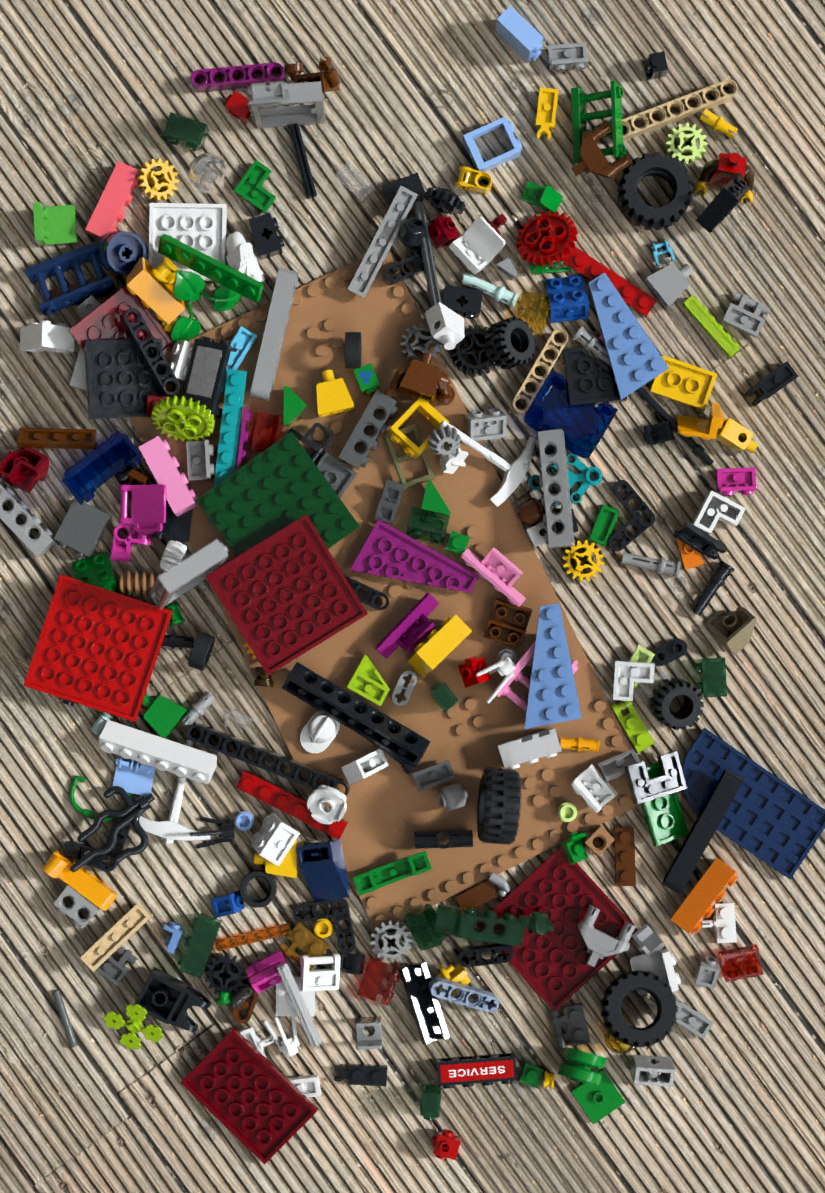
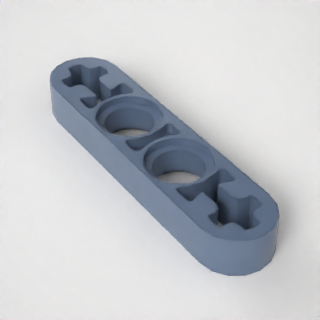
[428,977,499,1013]

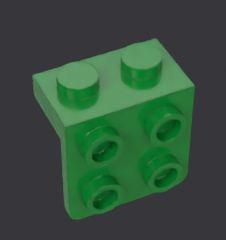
[72,552,121,593]

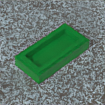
[587,504,620,547]

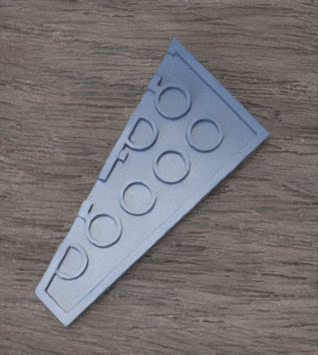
[588,272,669,401]
[524,603,582,729]

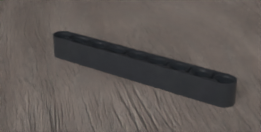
[186,723,350,796]

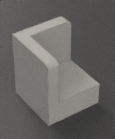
[632,924,665,958]

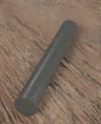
[52,990,78,1048]

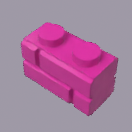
[246,951,292,994]

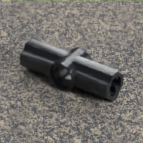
[414,830,473,849]

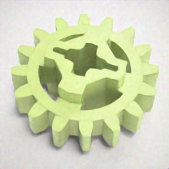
[665,123,708,166]

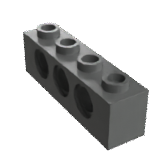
[338,390,398,470]

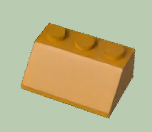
[126,257,185,324]

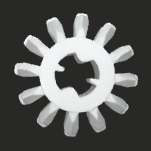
[160,540,187,572]

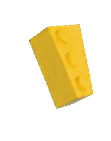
[407,615,472,678]

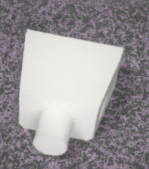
[425,302,465,350]

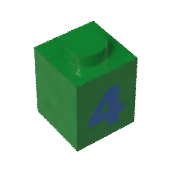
[353,363,380,395]

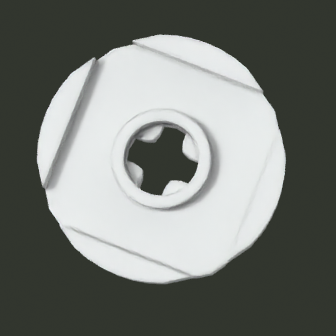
[307,785,347,825]

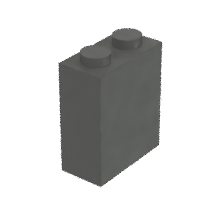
[54,498,112,558]

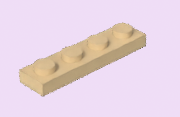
[80,903,151,972]

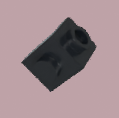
[643,421,675,445]

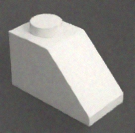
[341,749,389,785]

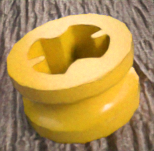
[543,1070,555,1090]

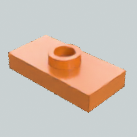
[675,537,704,570]

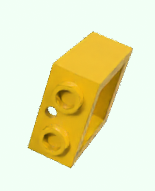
[388,398,450,459]

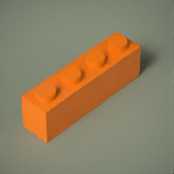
[670,857,738,935]

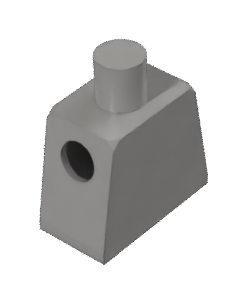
[644,263,693,310]

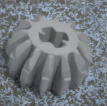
[428,424,461,458]

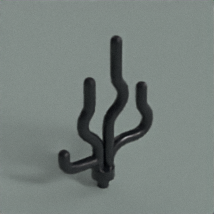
[70,786,155,872]

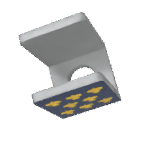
[355,1017,382,1050]

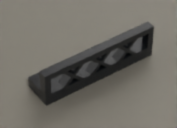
[399,962,450,1044]

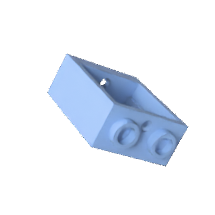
[463,117,522,172]

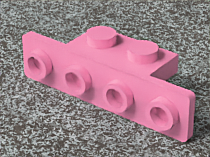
[461,548,526,607]

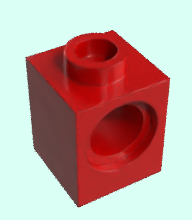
[225,90,251,124]

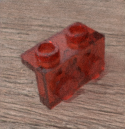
[248,411,284,452]
[719,944,763,982]

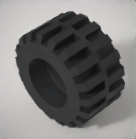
[485,317,536,369]
[650,678,704,730]

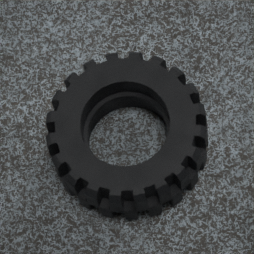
[617,152,693,230]
[477,768,521,845]
[601,971,678,1047]

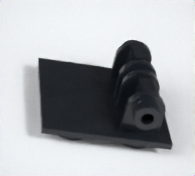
[150,500,193,543]

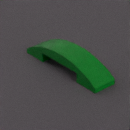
[353,850,432,896]

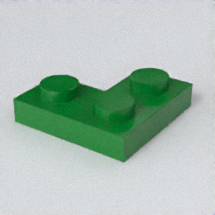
[234,160,277,214]

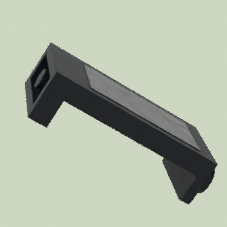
[181,337,237,416]

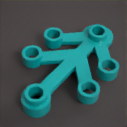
[528,454,603,506]

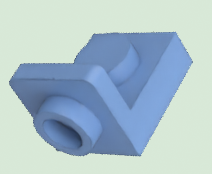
[162,922,184,954]

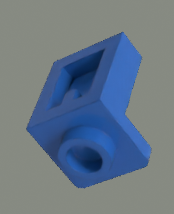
[211,890,245,918]

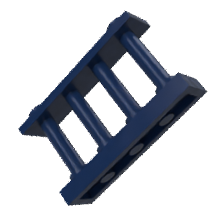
[25,241,116,316]

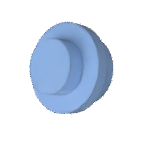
[235,811,254,831]

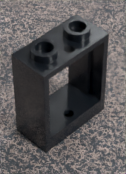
[696,176,750,233]

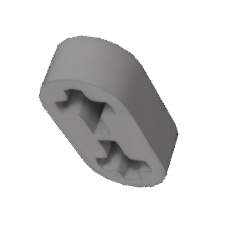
[392,671,417,706]

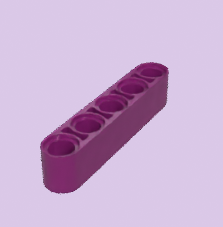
[191,62,285,92]

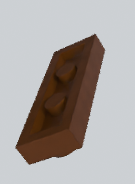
[614,827,636,886]

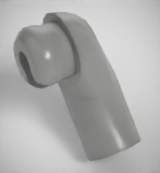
[488,872,510,898]

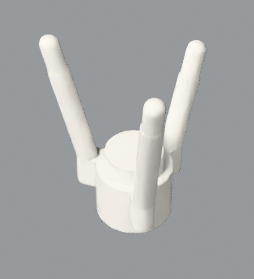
[476,656,516,704]
[263,1016,300,1057]

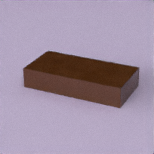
[455,879,498,914]

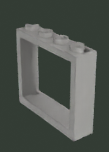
[247,81,326,129]
[149,539,229,609]

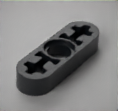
[458,943,514,967]

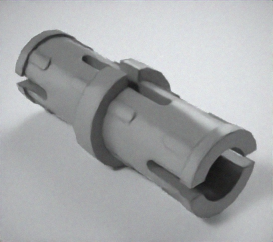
[181,691,216,727]

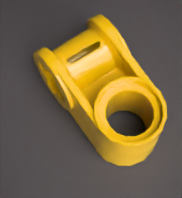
[454,166,492,194]
[151,257,181,284]

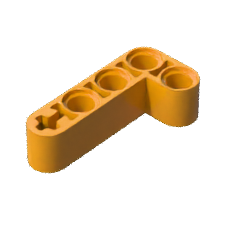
[42,850,118,911]

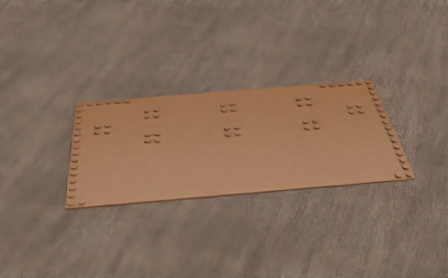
[130,252,641,931]

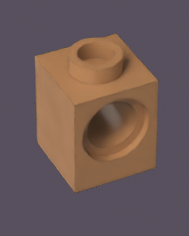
[584,825,615,856]

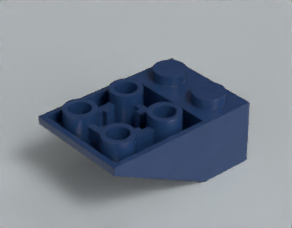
[296,839,351,901]

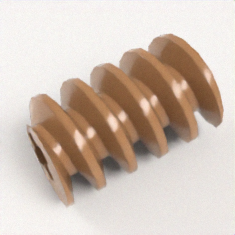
[120,571,161,596]

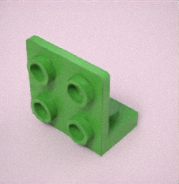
[33,202,77,246]

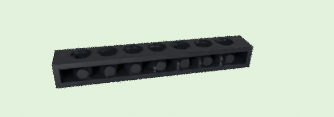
[282,662,431,767]

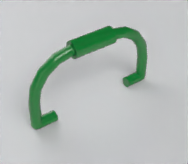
[69,775,132,822]

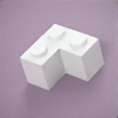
[20,320,74,353]
[692,491,746,535]

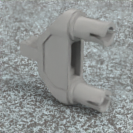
[577,905,636,967]

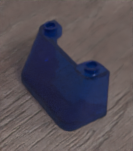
[523,370,618,458]

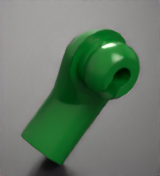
[215,991,233,1007]

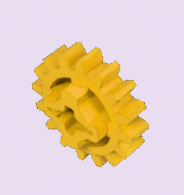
[137,158,179,201]
[562,540,604,582]

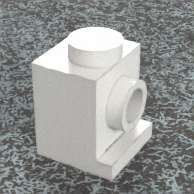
[525,522,557,548]

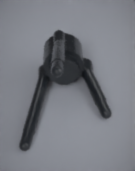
[189,817,235,849]

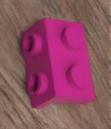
[716,467,758,496]

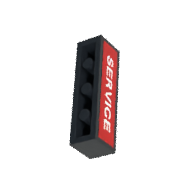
[437,1053,517,1089]

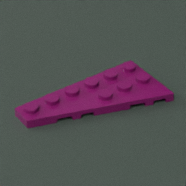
[350,519,479,593]

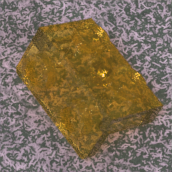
[516,291,550,335]

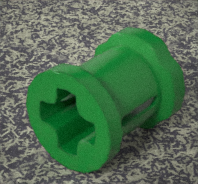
[165,603,186,627]

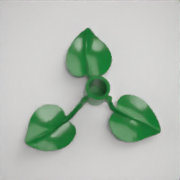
[171,270,242,344]

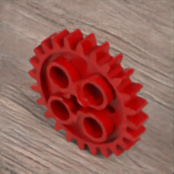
[515,210,578,267]

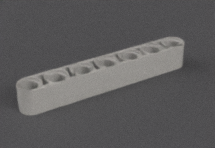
[250,268,299,401]

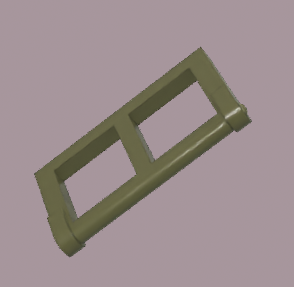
[383,424,435,490]

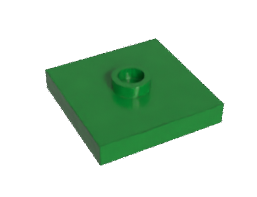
[571,1069,625,1124]

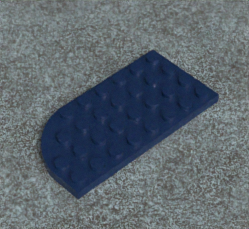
[682,728,825,880]

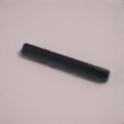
[289,124,317,199]

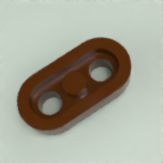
[232,984,259,1024]

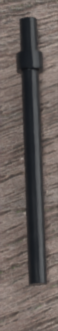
[636,387,714,467]

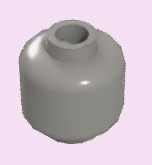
[438,783,468,811]

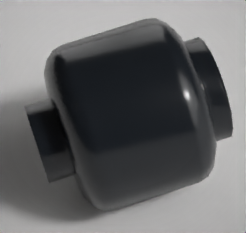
[398,217,426,248]

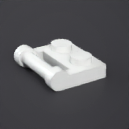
[300,953,340,992]

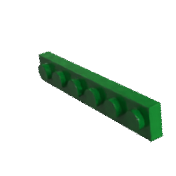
[158,234,264,303]

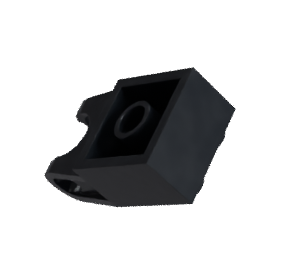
[134,967,211,1032]

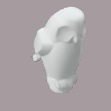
[226,232,266,283]

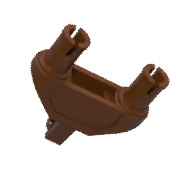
[571,121,632,179]

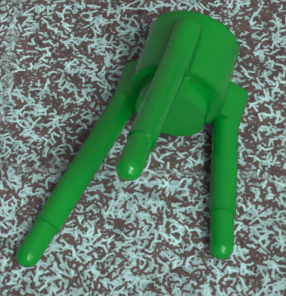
[529,261,571,275]

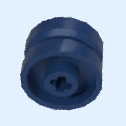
[97,231,146,274]

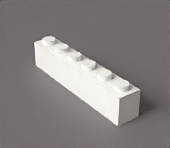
[99,720,217,785]

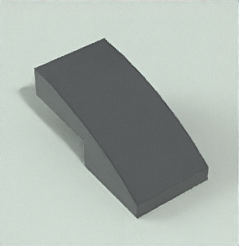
[374,479,405,525]

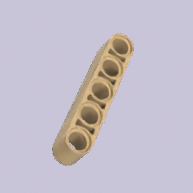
[512,329,568,415]

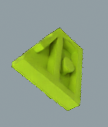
[347,655,390,706]

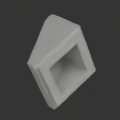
[496,258,518,280]

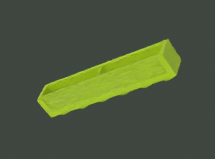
[682,295,740,358]

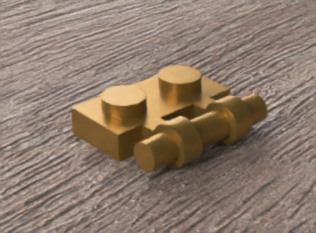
[279,922,330,970]

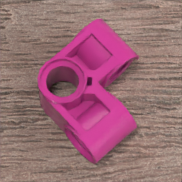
[111,524,151,562]

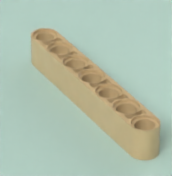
[622,79,738,142]

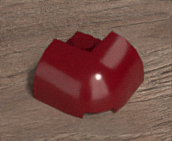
[0,446,49,493]

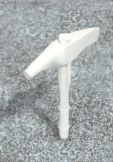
[440,420,536,507]
[139,739,211,843]

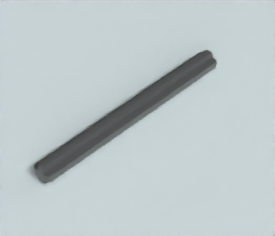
[413,201,442,307]

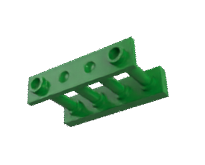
[571,81,626,165]

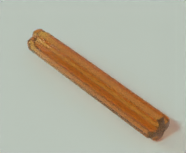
[215,923,291,951]

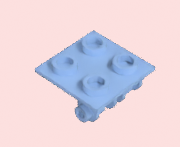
[113,755,156,796]

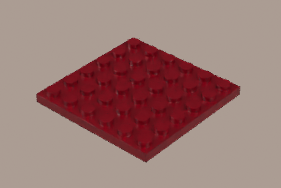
[206,514,367,675]
[476,846,638,1012]

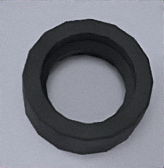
[345,332,361,369]
[188,632,215,671]
[240,870,277,908]

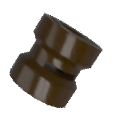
[254,666,274,687]

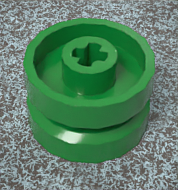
[558,1047,606,1086]

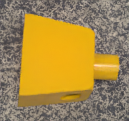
[316,370,355,418]
[715,418,758,453]
[254,839,298,878]

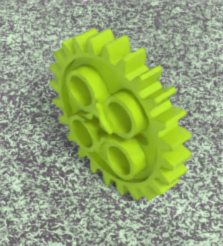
[151,396,215,442]

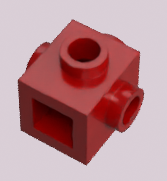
[458,656,491,688]
[430,1129,461,1160]

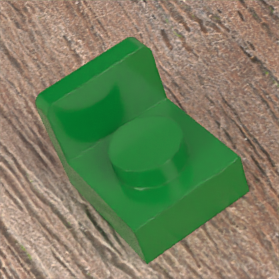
[561,832,588,865]

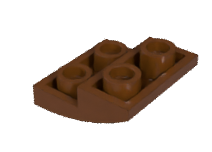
[483,598,532,649]

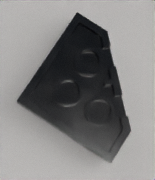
[562,347,627,407]

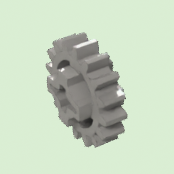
[370,919,413,962]

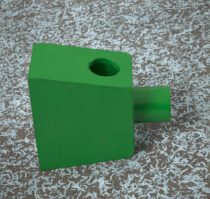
[142,694,189,739]

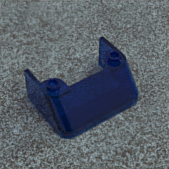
[61,429,144,505]

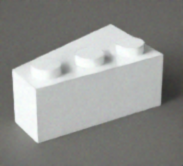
[497,728,562,770]

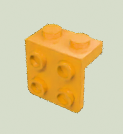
[677,402,723,440]

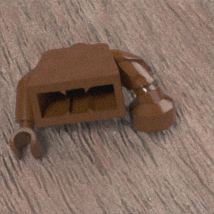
[284,57,341,93]
[385,353,455,405]

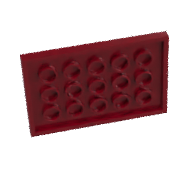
[181,1027,318,1164]

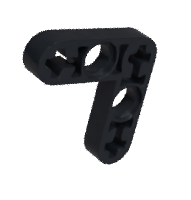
[382,217,435,285]
[607,480,655,552]
[63,817,131,872]
[293,898,356,954]

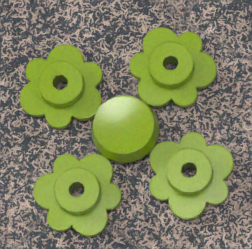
[103,1004,164,1049]

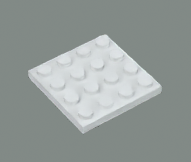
[148,203,227,281]

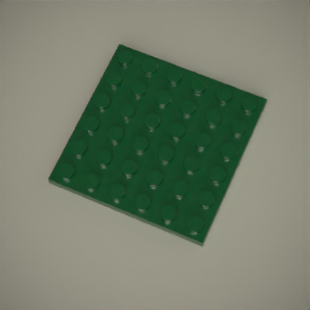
[197,431,360,556]

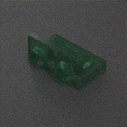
[406,507,450,544]
[404,903,446,951]

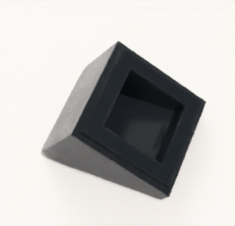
[340,953,365,975]

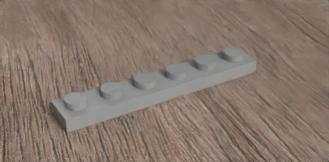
[347,186,418,298]

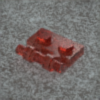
[357,957,401,1006]

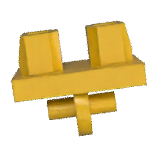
[435,963,470,996]

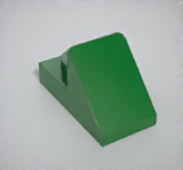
[520,181,563,214]

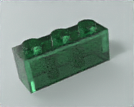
[177,913,222,979]

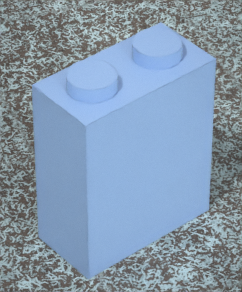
[495,6,544,63]

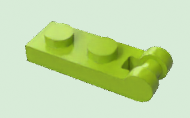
[611,700,655,753]

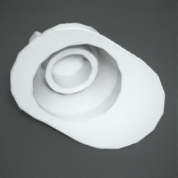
[300,711,340,753]

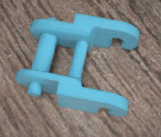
[651,239,675,267]

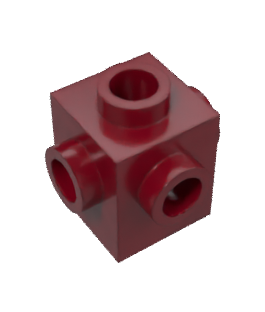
[428,216,460,249]

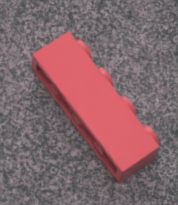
[85,161,141,240]

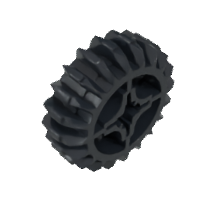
[450,325,496,377]

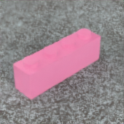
[138,436,198,517]

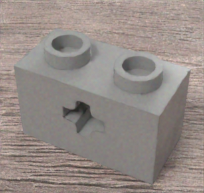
[630,1055,675,1087]

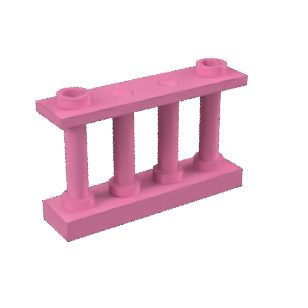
[493,640,579,712]

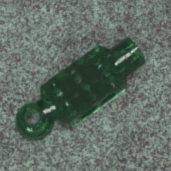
[434,904,554,946]

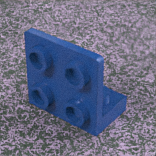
[545,275,589,323]

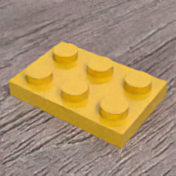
[650,355,717,411]

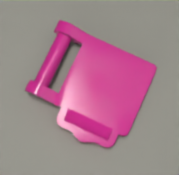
[118,484,166,534]

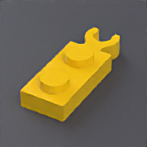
[535,87,559,142]

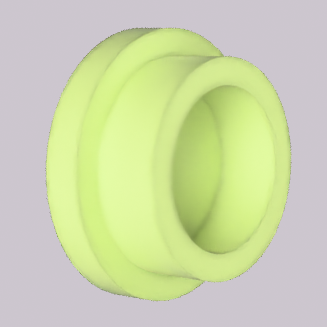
[557,802,577,822]

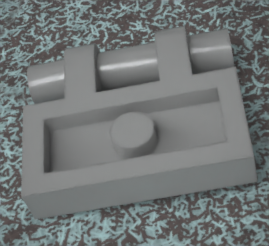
[722,292,770,338]

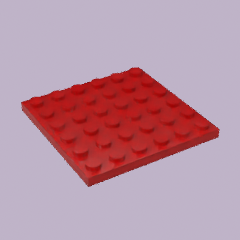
[23,574,173,722]

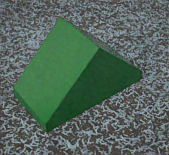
[284,386,308,427]
[421,480,451,515]

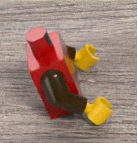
[694,153,755,205]

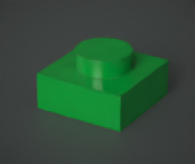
[445,531,470,555]
[519,1062,544,1088]

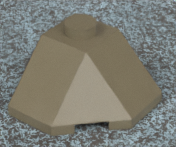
[704,607,757,655]

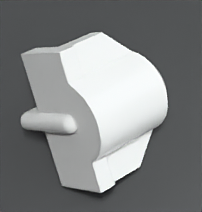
[440,448,469,474]

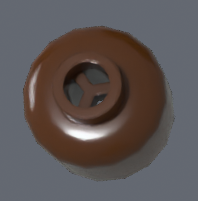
[517,497,546,526]

